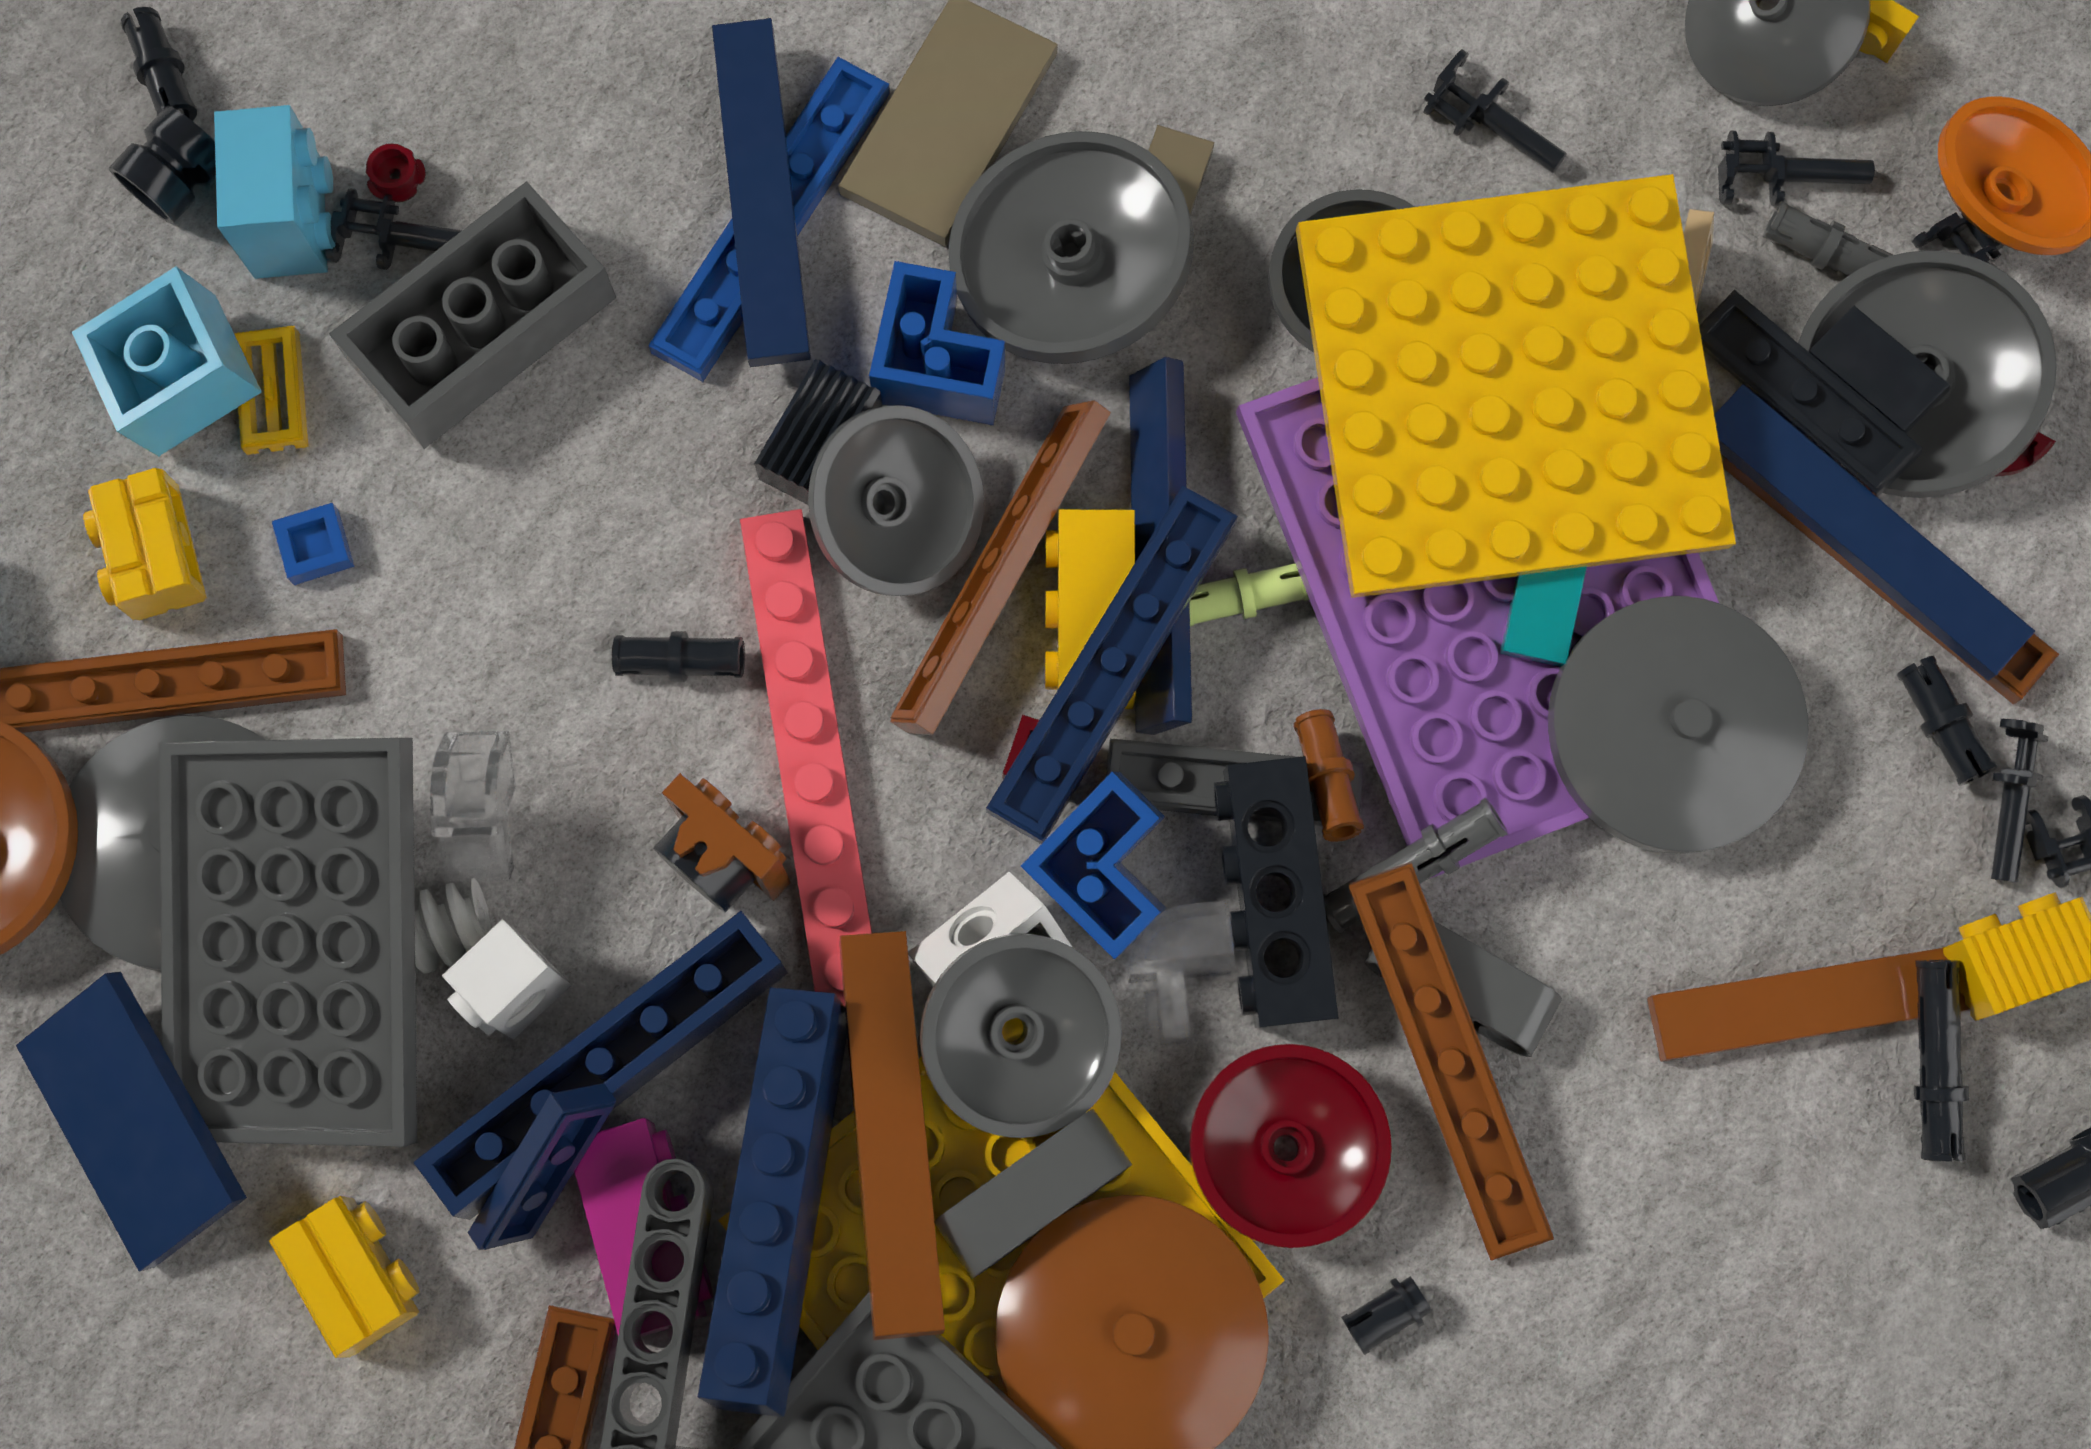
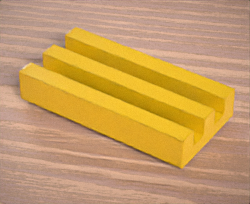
[234,326,309,455]

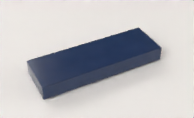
[467,1083,616,1250]

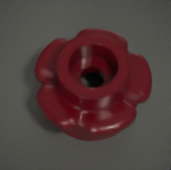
[366,143,426,203]

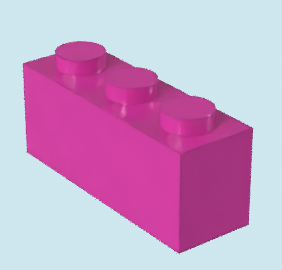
[574,1118,713,1337]

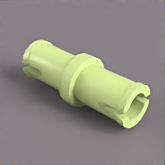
[1189,563,1310,627]

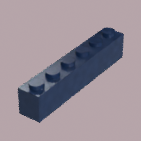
[413,911,788,1220]
[697,987,847,1417]

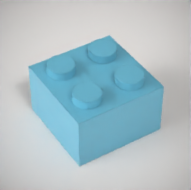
[214,105,335,279]
[72,266,262,457]

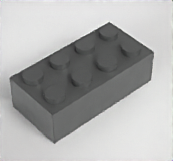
[329,181,616,449]

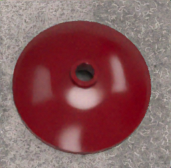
[1190,1044,1392,1248]

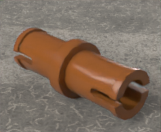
[1293,709,1364,842]

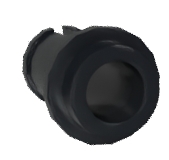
[1341,1276,1432,1355]

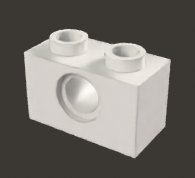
[908,872,1072,988]
[442,919,571,1039]

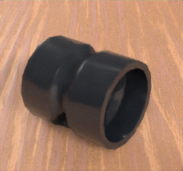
[109,106,216,224]

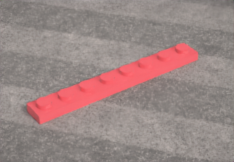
[740,509,872,1007]

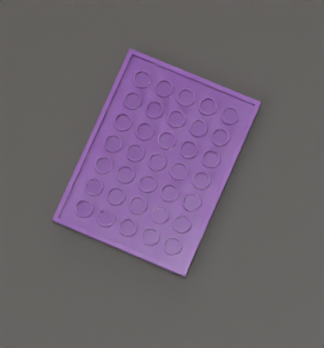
[1236,377,1719,878]

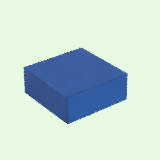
[272,503,355,585]

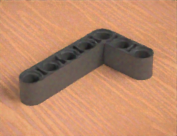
[600,1159,714,1449]

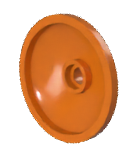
[1938,96,2091,255]

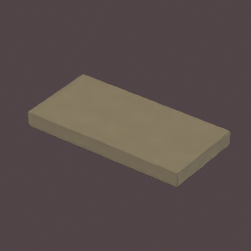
[838,0,1058,247]

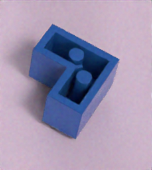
[869,261,1005,426]
[1021,771,1166,959]

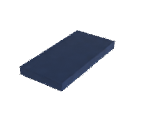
[16,971,247,1272]

